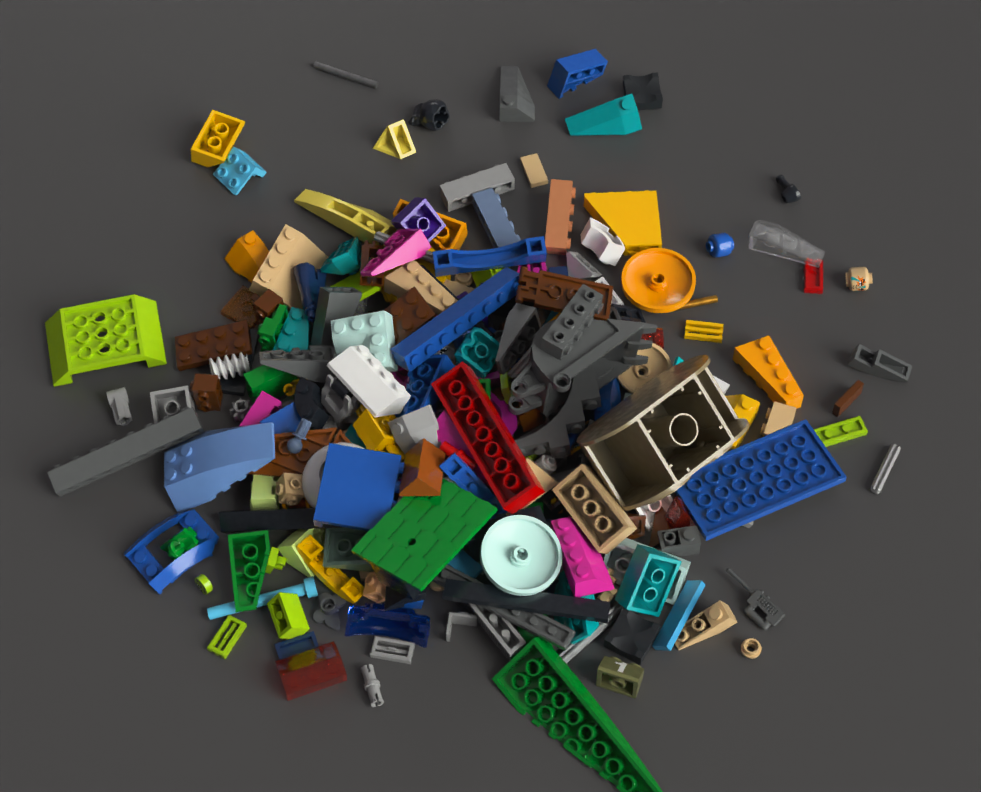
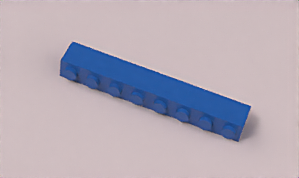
[391,267,524,372]

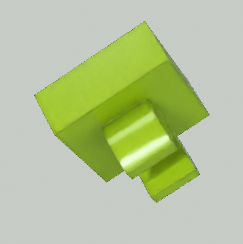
[265,547,287,574]

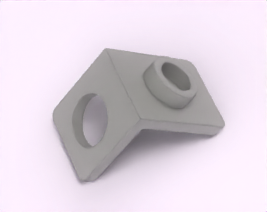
[446,612,477,642]

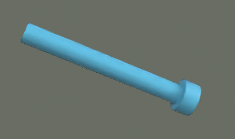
[207,576,318,620]

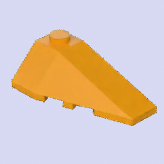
[224,230,269,283]

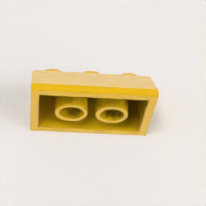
[191,110,245,167]
[725,394,760,452]

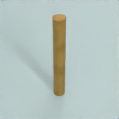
[675,295,718,311]

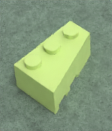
[250,474,280,510]

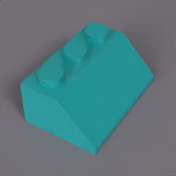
[615,544,682,617]

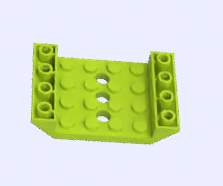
[45,294,167,387]

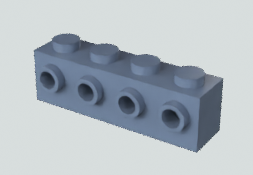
[472,188,521,248]

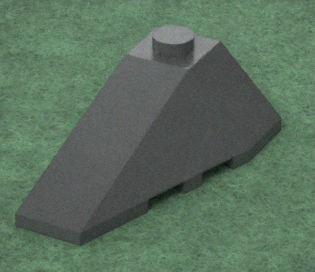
[259,345,337,384]

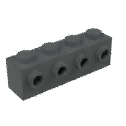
[540,284,604,361]

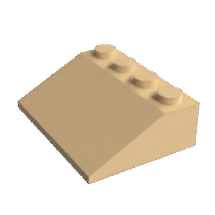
[249,224,328,312]

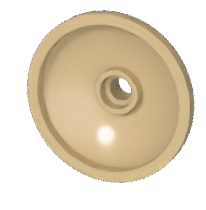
[617,343,672,393]

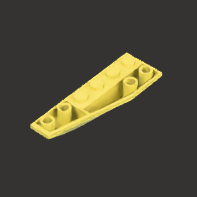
[294,189,397,246]

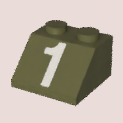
[596,656,644,699]

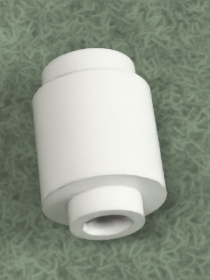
[535,454,557,474]

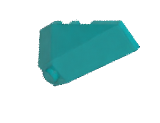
[565,94,642,136]

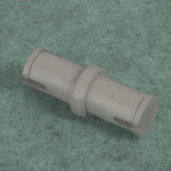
[360,664,384,707]

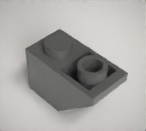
[657,525,701,557]

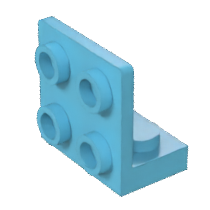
[213,147,267,195]

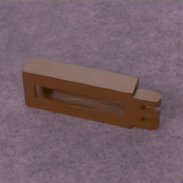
[360,240,385,287]

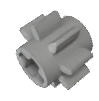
[229,398,252,422]

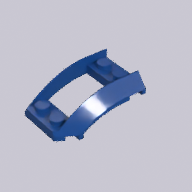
[124,509,219,594]

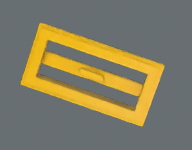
[684,320,724,343]

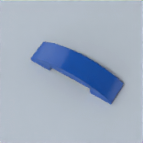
[439,452,507,519]

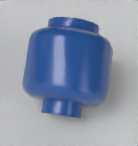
[705,233,734,258]

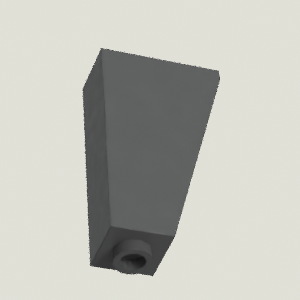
[310,287,362,346]

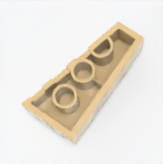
[384,260,458,316]

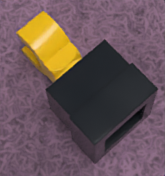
[540,487,565,515]

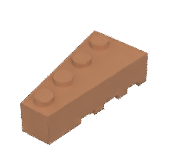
[545,179,576,255]

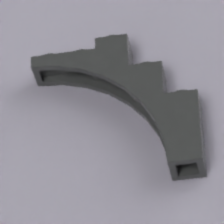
[515,364,602,458]

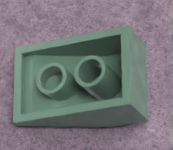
[323,527,374,572]

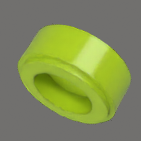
[195,574,213,595]

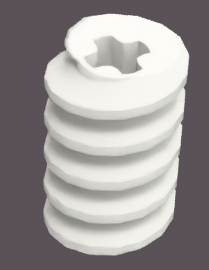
[209,352,250,380]

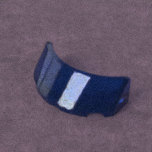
[345,603,430,648]

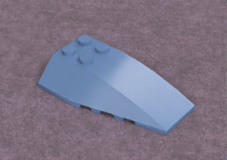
[164,422,275,513]

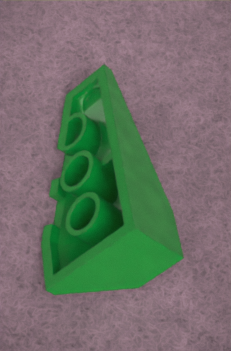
[228,530,270,612]

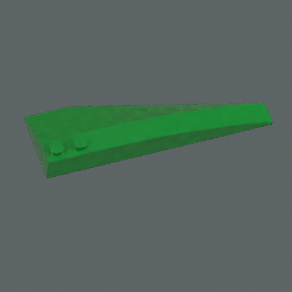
[492,637,663,792]

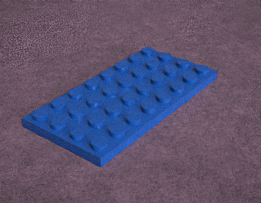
[675,419,847,541]

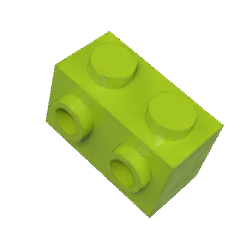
[267,592,310,639]

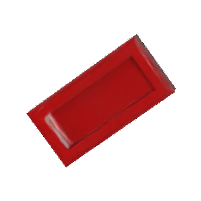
[804,259,823,294]

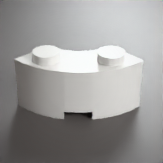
[580,218,625,266]

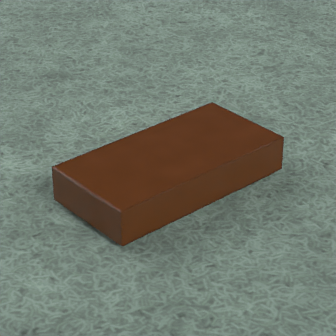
[832,380,864,418]

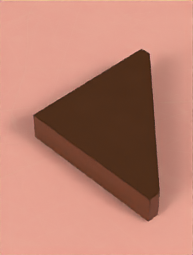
[649,506,679,548]

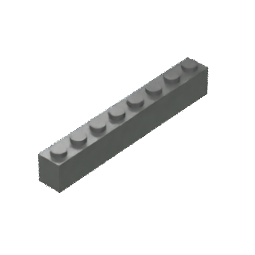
[47,407,205,497]

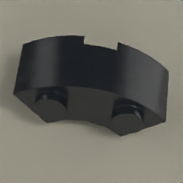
[294,377,330,430]

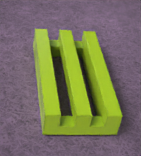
[207,615,247,659]

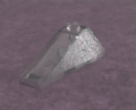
[749,220,825,268]

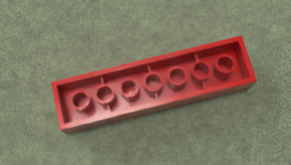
[431,361,545,515]

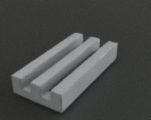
[370,636,415,664]

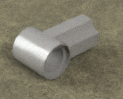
[106,387,132,426]

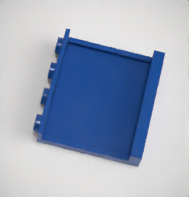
[313,443,405,531]

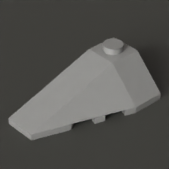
[388,405,445,478]

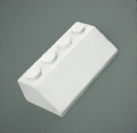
[327,345,411,418]

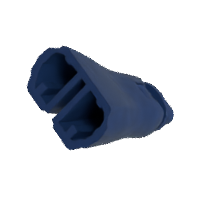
[293,262,327,323]

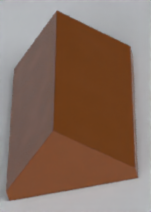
[399,438,446,496]

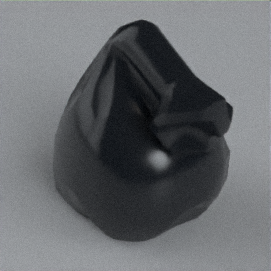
[408,99,450,131]

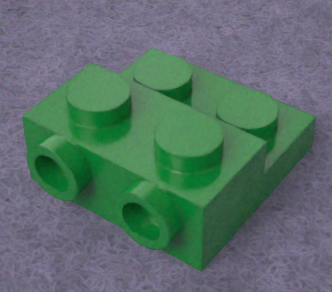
[257,304,288,352]

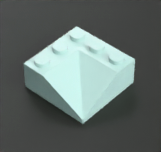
[331,310,398,372]

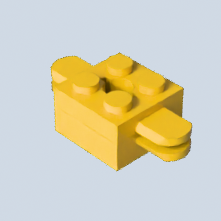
[352,404,405,462]

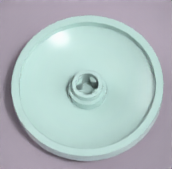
[480,515,563,596]

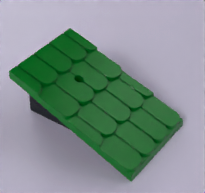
[351,479,498,601]

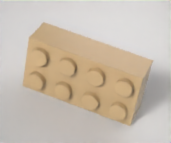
[552,464,637,554]

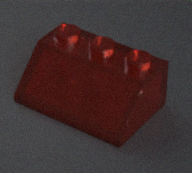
[275,641,347,701]

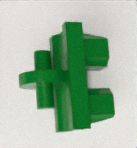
[160,526,199,561]

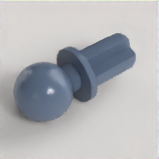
[287,418,312,454]

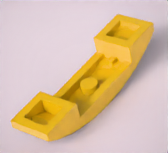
[296,535,364,604]

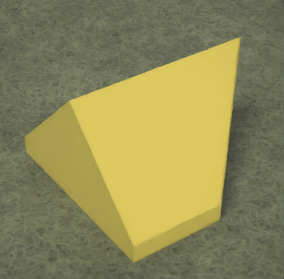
[373,119,416,159]

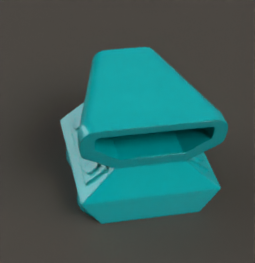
[454,327,500,379]

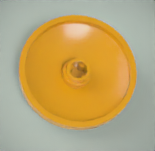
[621,248,696,313]

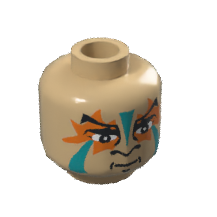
[845,267,873,291]

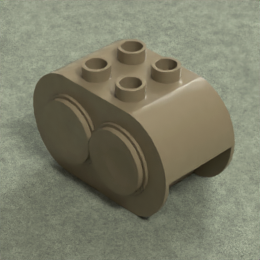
[577,355,750,511]

